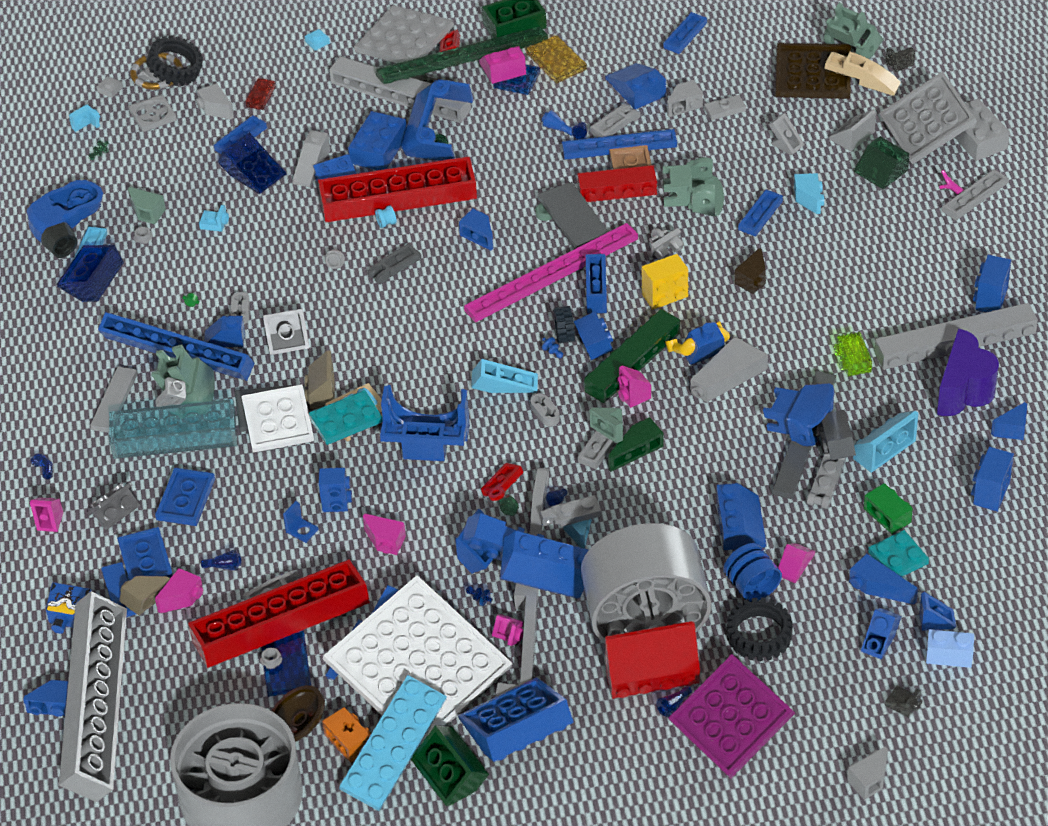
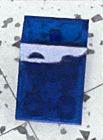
[218,132,287,195]

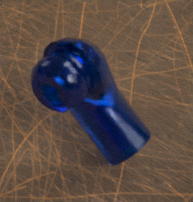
[30,453,53,480]

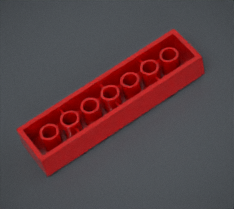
[318,156,477,223]
[188,559,370,668]

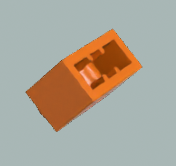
[322,707,371,763]

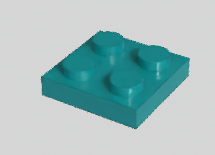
[868,530,929,577]

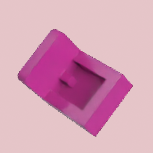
[492,614,524,646]

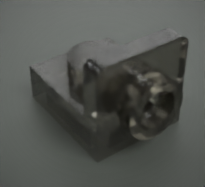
[885,47,915,72]
[885,686,923,718]

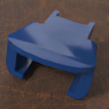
[763,383,835,447]

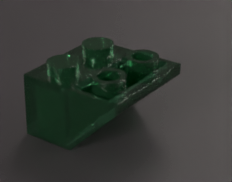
[854,136,910,190]

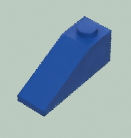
[849,554,918,604]

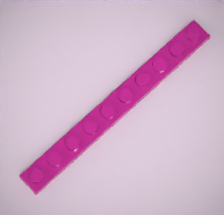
[464,223,638,323]

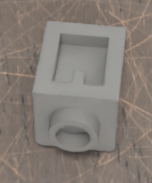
[156,377,186,411]

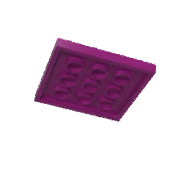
[668,654,796,779]

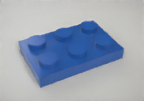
[155,468,215,526]
[117,527,173,581]

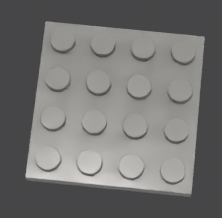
[354,5,454,68]
[879,71,977,165]

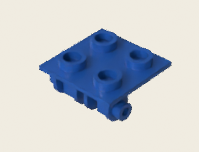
[313,154,357,181]

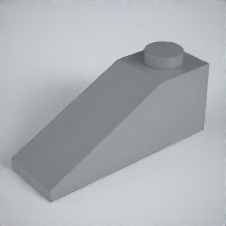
[292,130,330,187]

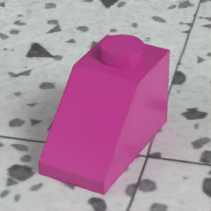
[30,498,63,532]
[363,513,406,555]
[155,568,203,613]

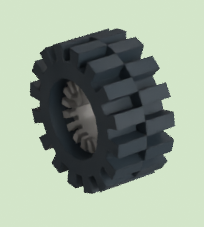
[553,306,575,344]

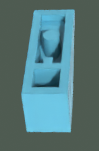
[471,359,538,393]

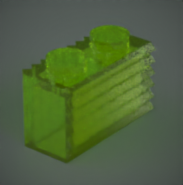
[834,331,872,377]

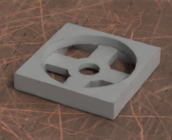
[128,94,177,132]

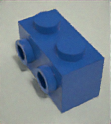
[573,311,614,360]
[319,468,352,512]

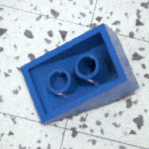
[605,63,666,109]

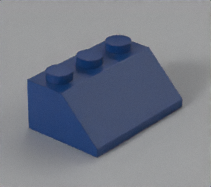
[716,483,767,551]

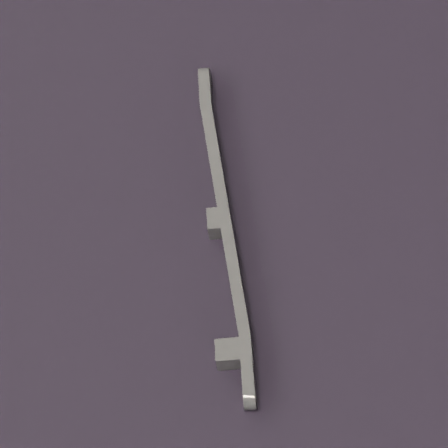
[495,468,549,697]

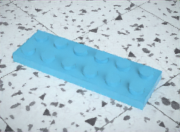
[339,675,447,811]

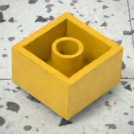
[641,254,688,310]

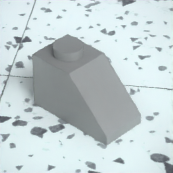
[196,83,234,119]

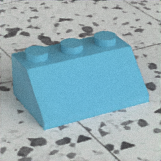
[853,411,919,473]

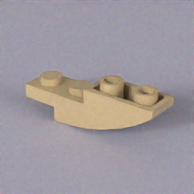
[825,52,901,96]

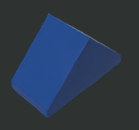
[991,402,1028,440]
[919,592,956,631]

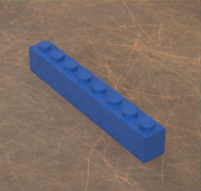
[98,312,255,381]

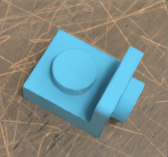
[69,104,100,132]
[199,205,229,232]

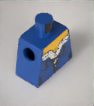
[46,583,92,634]

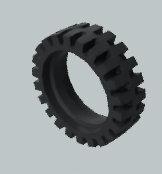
[147,36,203,86]
[727,598,793,661]

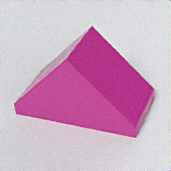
[778,543,815,584]

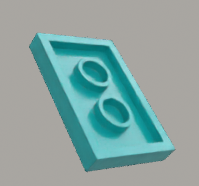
[309,390,383,445]

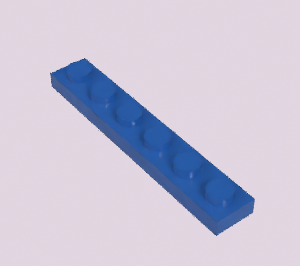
[562,129,677,160]

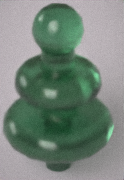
[88,140,109,160]

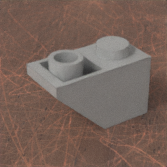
[667,80,703,117]
[847,746,888,800]

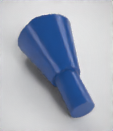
[542,110,575,136]

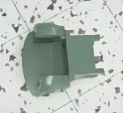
[823,2,884,59]
[663,157,724,216]
[151,345,215,417]

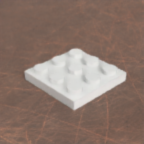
[242,385,314,453]

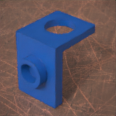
[283,501,319,543]

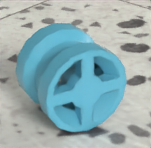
[375,205,397,228]

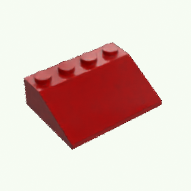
[605,621,700,699]

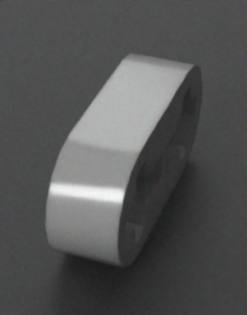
[230,292,250,324]
[530,393,560,427]

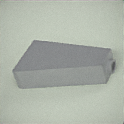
[691,337,768,402]

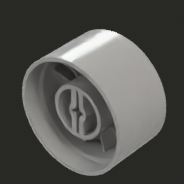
[581,523,711,643]
[170,703,303,826]

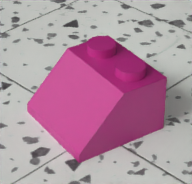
[479,46,526,84]

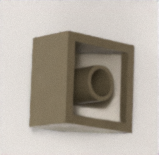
[305,351,335,410]

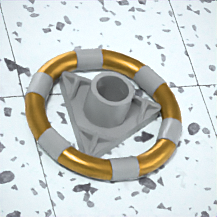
[130,53,183,90]

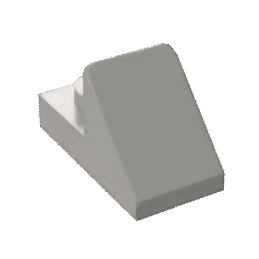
[769,113,805,155]

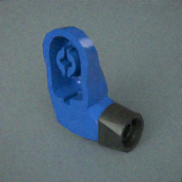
[27,180,103,258]

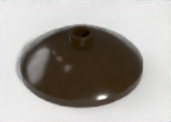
[272,685,325,742]

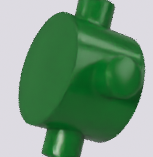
[182,293,200,307]

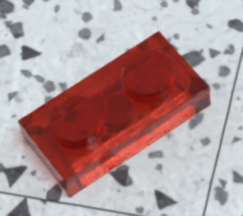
[245,78,276,110]

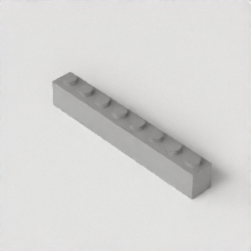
[329,56,471,123]
[874,303,1038,370]

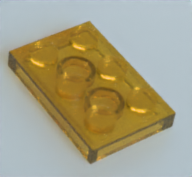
[526,35,587,84]

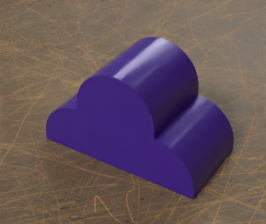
[937,329,999,416]

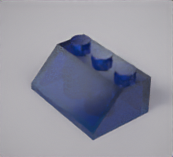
[56,245,124,302]

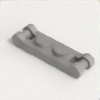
[807,453,847,509]

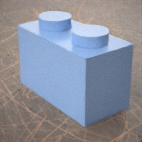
[926,629,974,668]

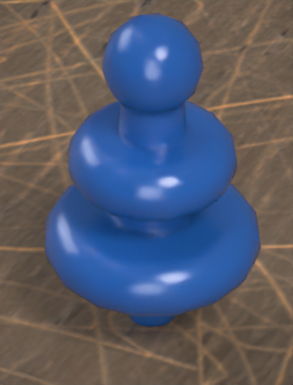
[542,337,563,359]

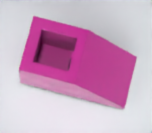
[618,366,651,408]

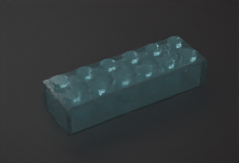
[109,399,238,459]

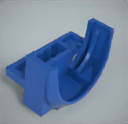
[380,385,470,461]

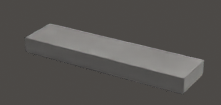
[942,169,1009,221]
[90,367,138,433]

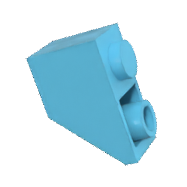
[794,173,824,214]

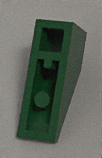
[608,417,664,472]

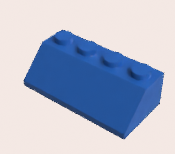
[500,531,589,599]

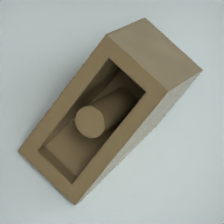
[120,576,170,615]

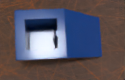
[861,608,902,659]
[23,680,68,717]

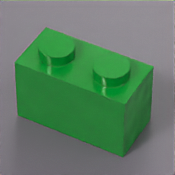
[864,483,913,534]

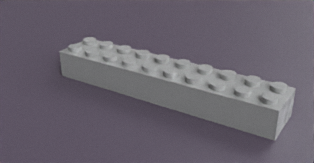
[59,591,127,802]

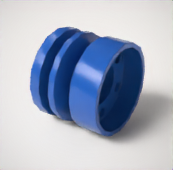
[723,543,782,602]

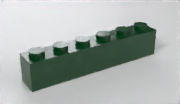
[584,309,680,403]

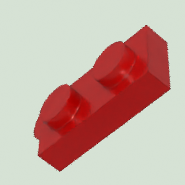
[439,29,461,58]
[481,463,524,501]

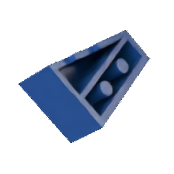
[462,513,544,561]

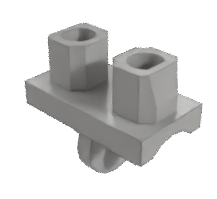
[647,228,684,260]

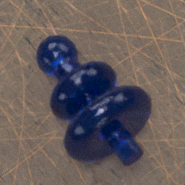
[572,122,587,139]
[546,489,568,507]
[466,586,493,606]

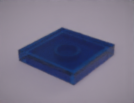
[493,64,541,95]

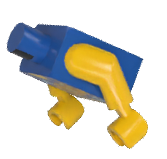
[665,321,730,365]

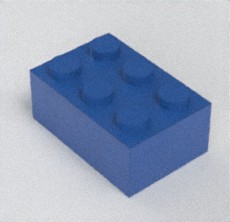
[348,111,407,171]

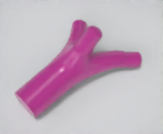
[939,170,964,195]

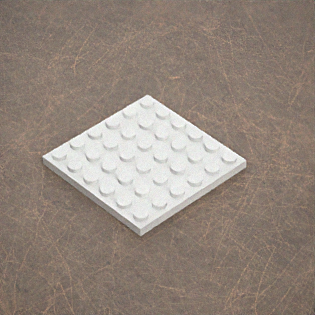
[323,576,513,749]

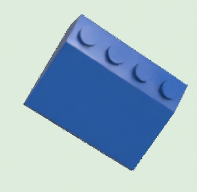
[458,678,574,762]

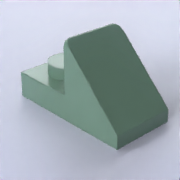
[589,407,623,443]

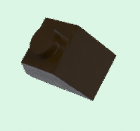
[734,248,766,294]

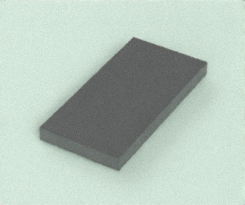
[538,182,609,249]

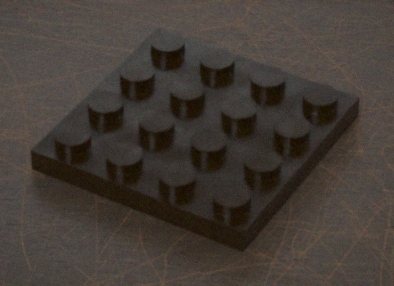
[775,43,851,99]

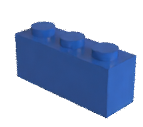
[586,254,607,314]

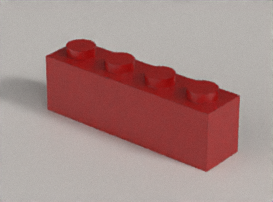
[577,165,657,202]

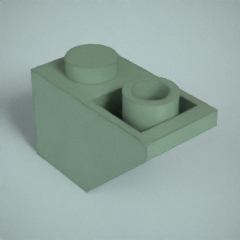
[128,187,166,224]

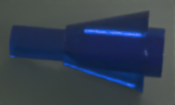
[201,549,242,571]
[656,686,692,718]

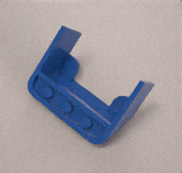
[402,80,473,161]

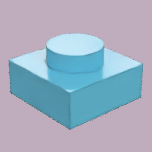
[304,29,330,51]

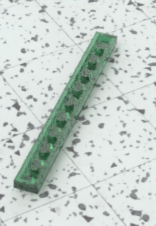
[376,26,548,84]

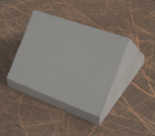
[828,109,876,152]

